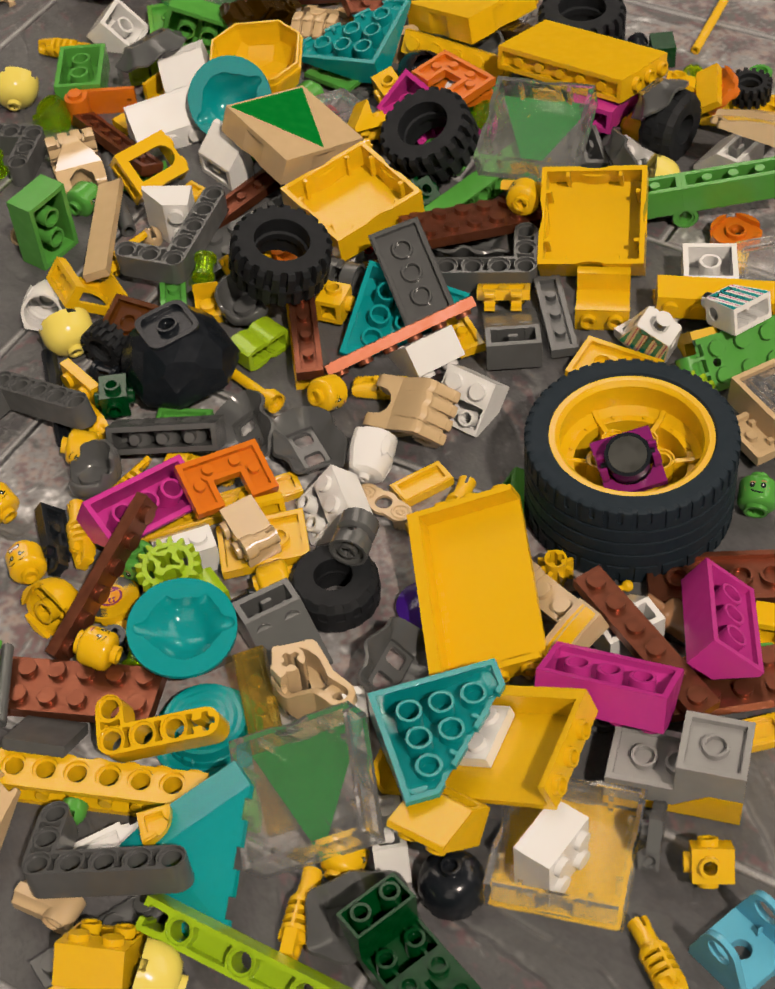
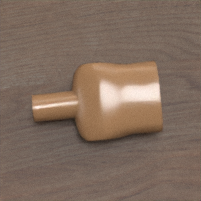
[647,593,685,643]

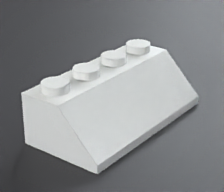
[123,85,207,157]

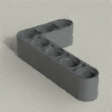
[0,122,47,187]
[114,185,228,285]
[435,222,538,292]
[0,371,97,430]
[21,801,195,899]

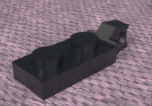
[34,502,72,578]

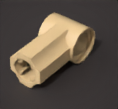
[11,880,86,935]

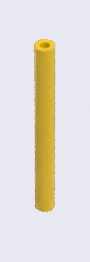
[691,0,728,54]

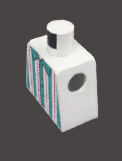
[701,284,772,336]
[618,306,682,363]

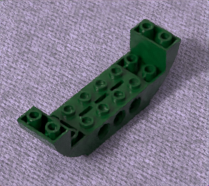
[336,871,482,989]

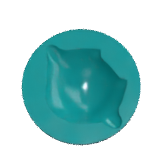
[188,55,272,134]
[126,578,238,679]
[152,683,265,776]

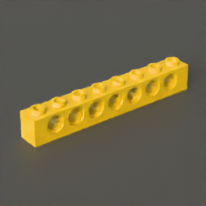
[0,747,210,817]

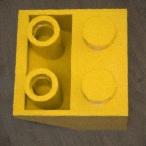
[386,786,491,856]
[52,918,147,989]

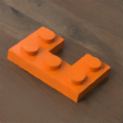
[411,50,496,104]
[174,438,279,520]

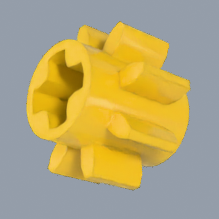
[538,549,574,587]

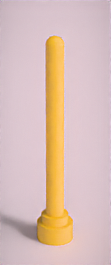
[231,368,285,413]

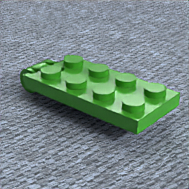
[675,314,775,391]

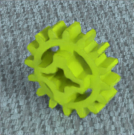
[135,536,203,592]

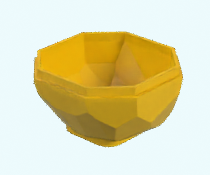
[209,20,303,93]

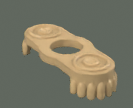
[361,483,413,530]

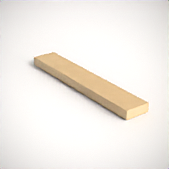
[82,178,124,283]

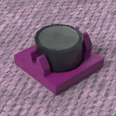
[589,425,668,492]

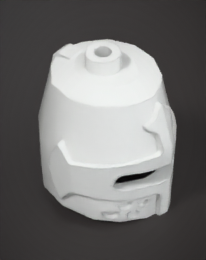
[21,279,65,331]
[349,426,398,484]

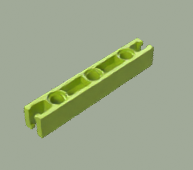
[135,894,352,989]

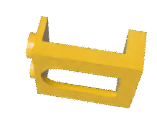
[110,129,189,205]
[46,256,129,316]

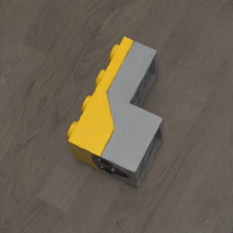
[603,710,756,825]

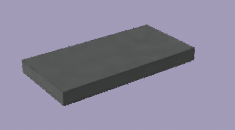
[368,216,454,326]

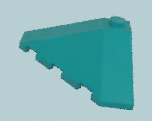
[302,0,411,83]
[339,260,470,358]
[367,658,506,807]
[119,760,254,938]

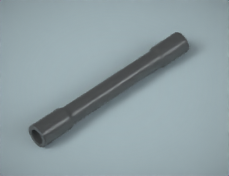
[100,152,136,237]

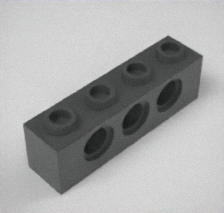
[105,414,227,455]

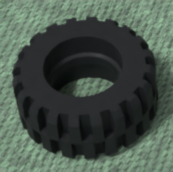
[538,0,626,40]
[380,87,479,184]
[228,205,333,306]

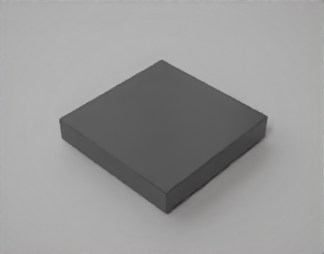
[2,715,88,758]

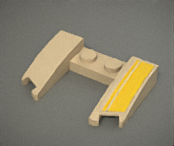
[710,109,775,148]
[524,560,610,680]

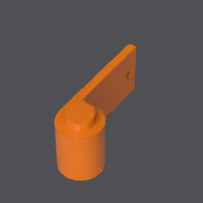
[64,86,138,126]

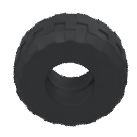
[638,89,702,161]
[289,545,381,633]

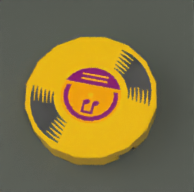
[94,575,141,626]

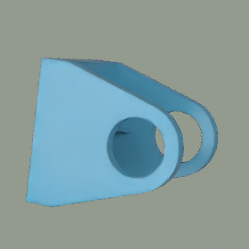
[689,890,775,989]

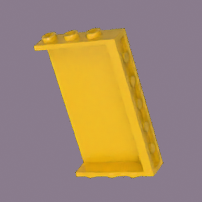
[497,19,668,104]
[406,484,548,683]
[368,685,598,810]

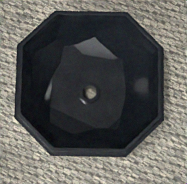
[121,300,241,409]

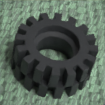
[730,67,773,109]
[80,319,128,367]

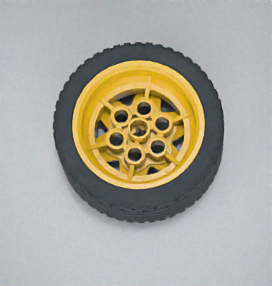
[524,358,741,582]

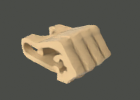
[291,5,350,40]
[44,127,108,194]
[363,374,461,449]
[270,639,361,732]

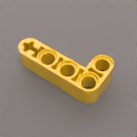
[95,694,230,762]

